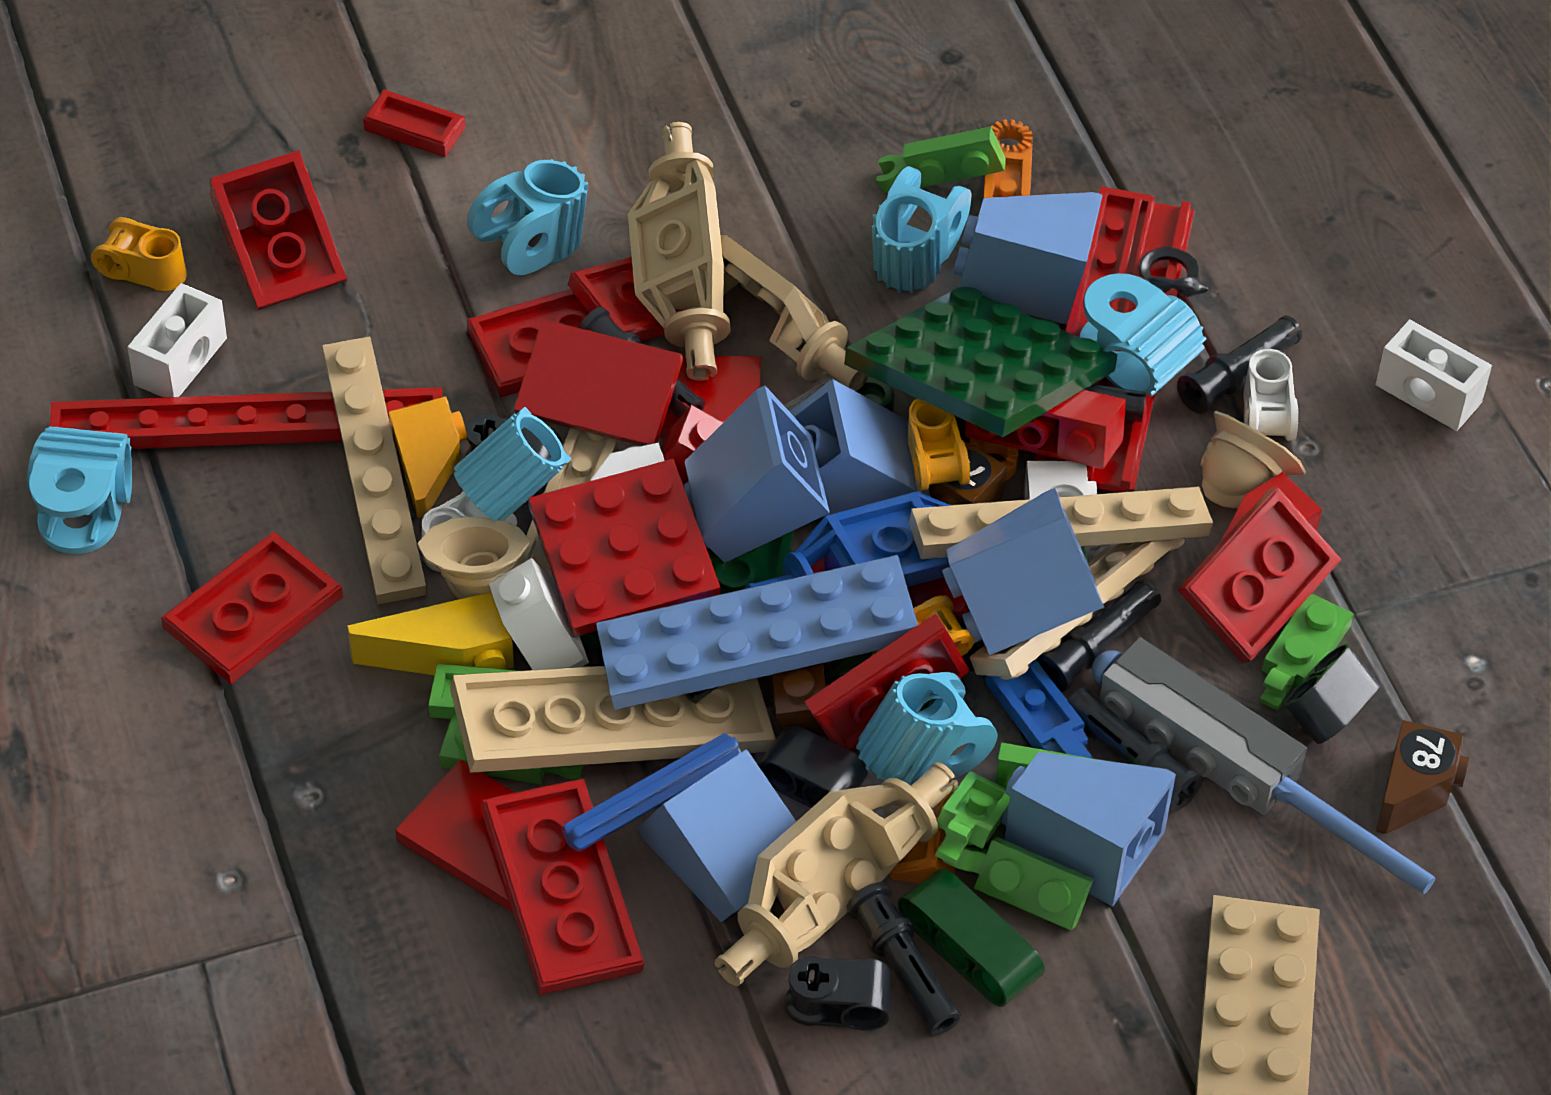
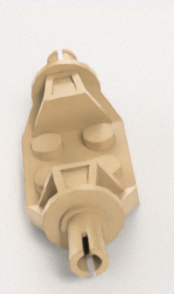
[628,122,731,381]
[720,235,869,391]
[715,762,958,986]

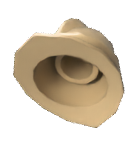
[1200,411,1306,509]
[417,517,531,599]

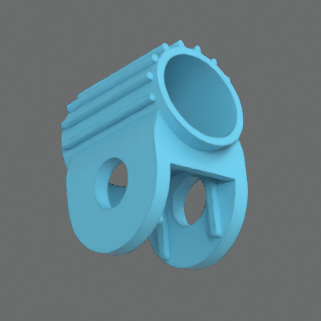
[467,159,588,275]
[872,166,972,294]
[1080,274,1206,397]
[454,407,571,521]
[27,426,132,554]
[856,672,998,786]

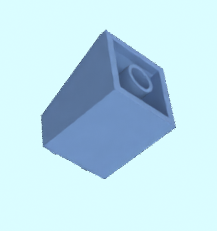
[953,192,1103,325]
[790,379,930,516]
[684,386,830,563]
[942,488,1104,655]
[636,749,796,922]
[1002,752,1176,907]

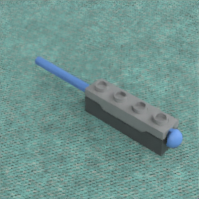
[1092,637,1435,895]

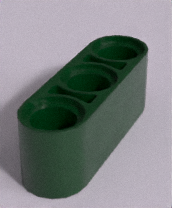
[898,868,1045,1007]

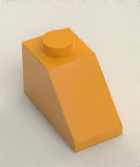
[389,397,467,518]

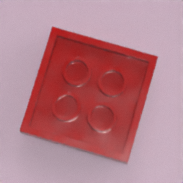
[528,459,720,637]

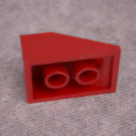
[210,150,347,310]

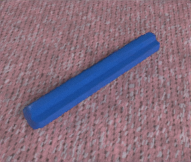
[562,733,741,852]

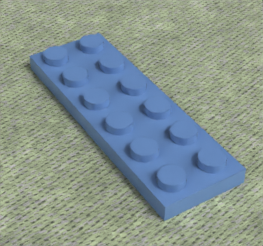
[596,555,918,710]

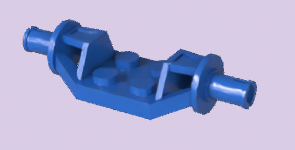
[745,492,951,589]

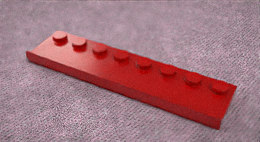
[1035,186,1195,493]

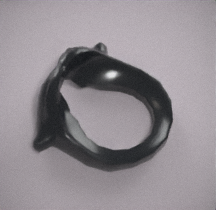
[1139,247,1208,297]

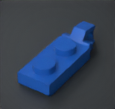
[985,659,1092,758]

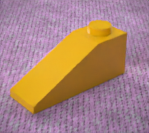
[348,592,514,675]

